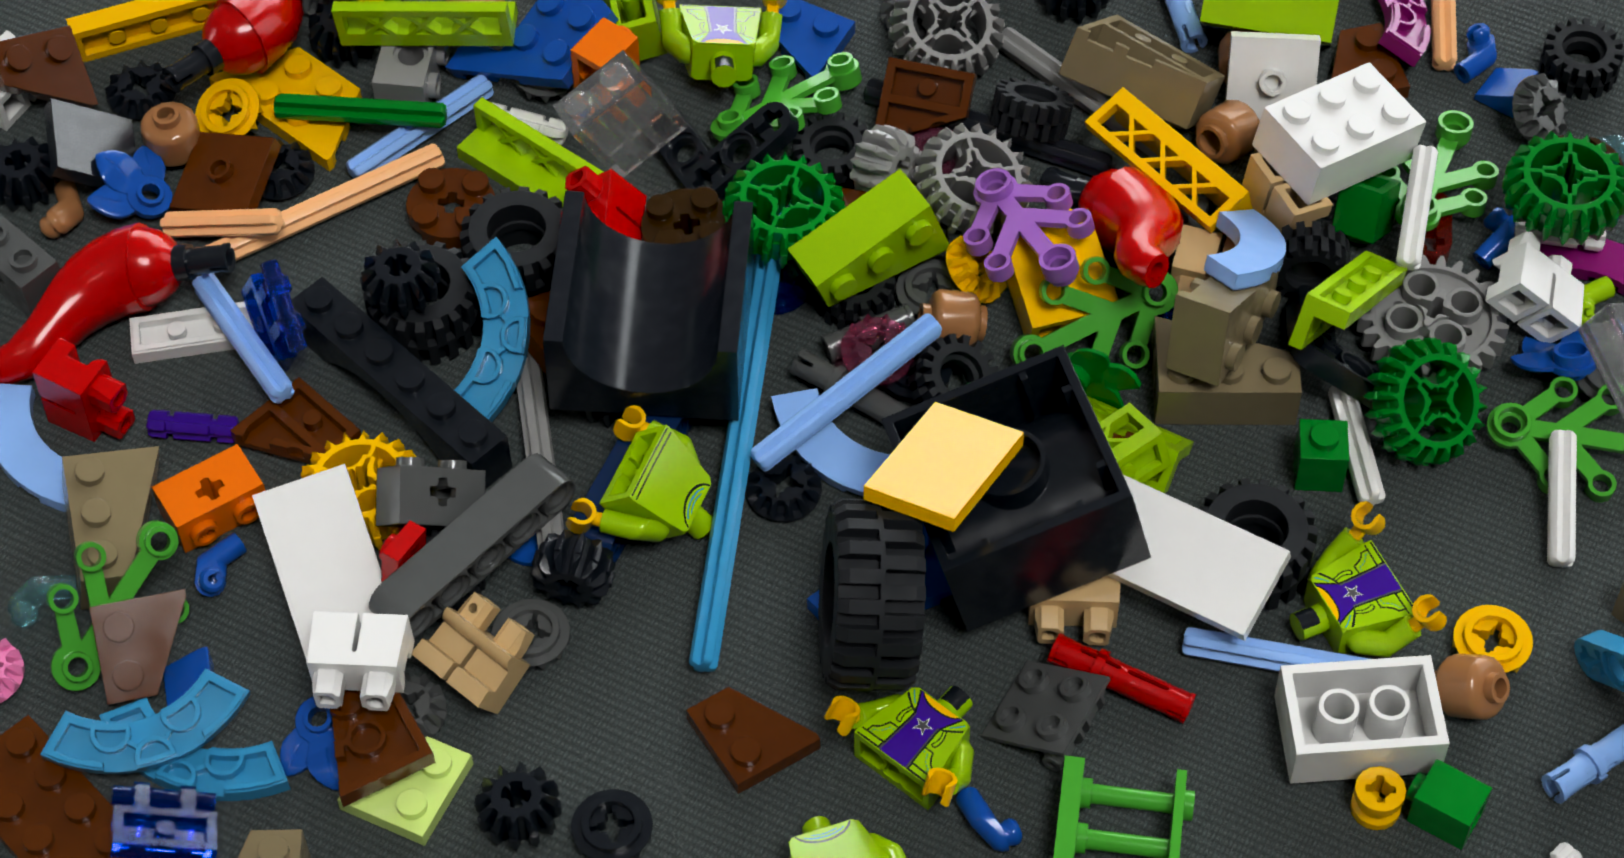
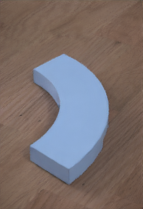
[1204,209,1286,291]
[0,383,66,512]
[771,388,890,496]

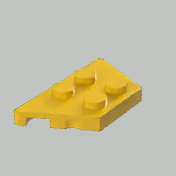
[209,47,362,172]

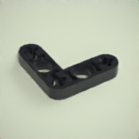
[643,101,799,200]
[1286,285,1380,410]

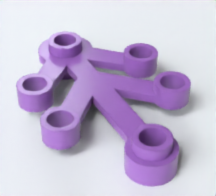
[963,168,1095,287]

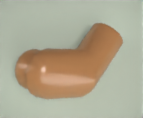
[39,180,84,239]

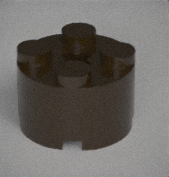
[641,187,725,244]

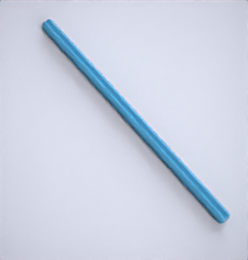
[689,205,789,673]

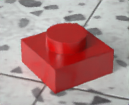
[379,520,426,582]

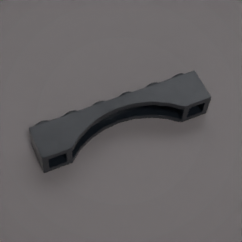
[287,277,513,490]

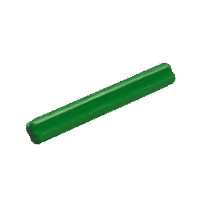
[274,93,447,128]

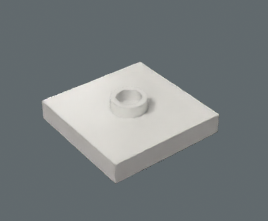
[1225,31,1321,120]

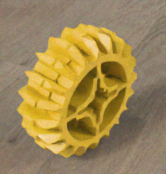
[301,430,417,550]

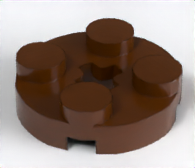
[406,168,495,249]

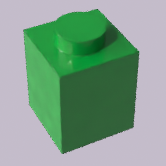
[1332,174,1401,244]
[1293,419,1349,492]
[1405,759,1492,850]

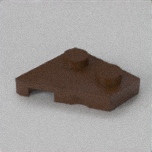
[686,687,821,794]

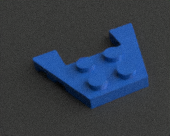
[445,0,619,89]

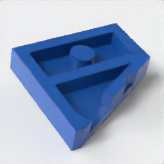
[779,0,855,79]

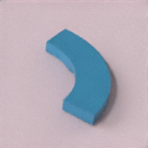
[455,237,531,422]
[40,668,251,774]
[99,697,291,801]

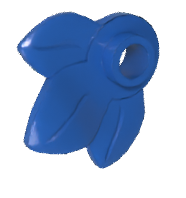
[87,145,173,219]
[1510,329,1598,381]
[280,696,339,791]

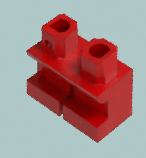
[560,166,647,241]
[32,338,135,442]

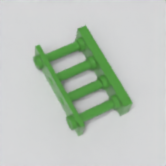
[1053,755,1195,858]

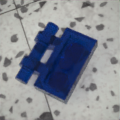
[241,260,307,372]
[110,781,218,858]

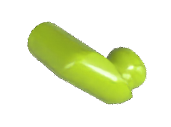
[1581,276,1615,330]

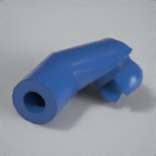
[1454,23,1497,83]
[1473,207,1515,269]
[194,533,247,597]
[956,787,1023,852]

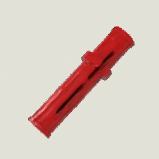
[1047,633,1197,724]

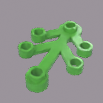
[710,52,862,146]
[1379,110,1499,232]
[1010,257,1178,369]
[1486,376,1624,503]
[46,520,189,691]

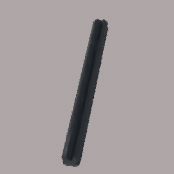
[864,78,1112,176]

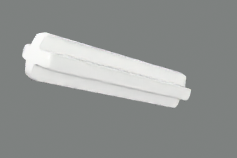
[1396,145,1438,271]
[1328,386,1385,506]
[1547,430,1577,568]

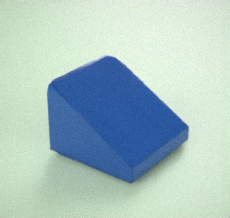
[1474,68,1539,118]
[164,647,214,706]

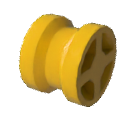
[1350,766,1406,830]

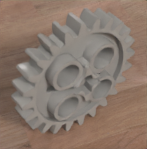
[1356,255,1509,379]

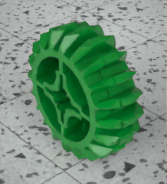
[1502,130,1624,246]
[722,152,846,269]
[1363,337,1488,466]

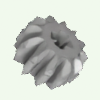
[850,124,919,192]

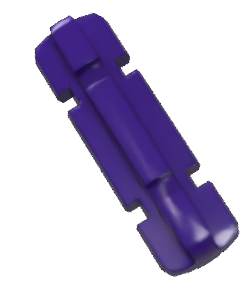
[146,410,239,443]

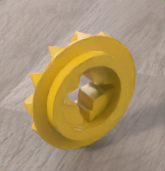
[195,78,264,135]
[946,235,1007,303]
[1452,605,1533,674]

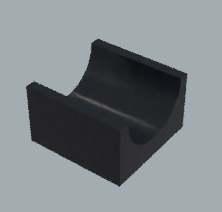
[543,191,754,421]
[881,345,1151,631]

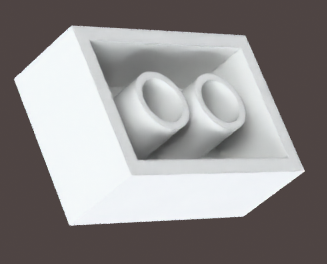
[1252,62,1426,205]
[1274,655,1450,784]

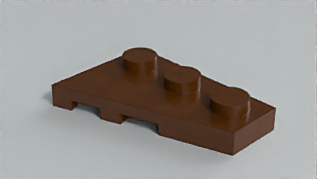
[330,690,436,807]

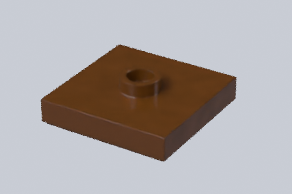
[169,132,281,211]

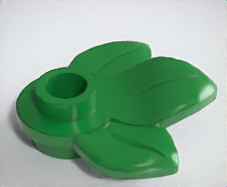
[1067,348,1141,409]

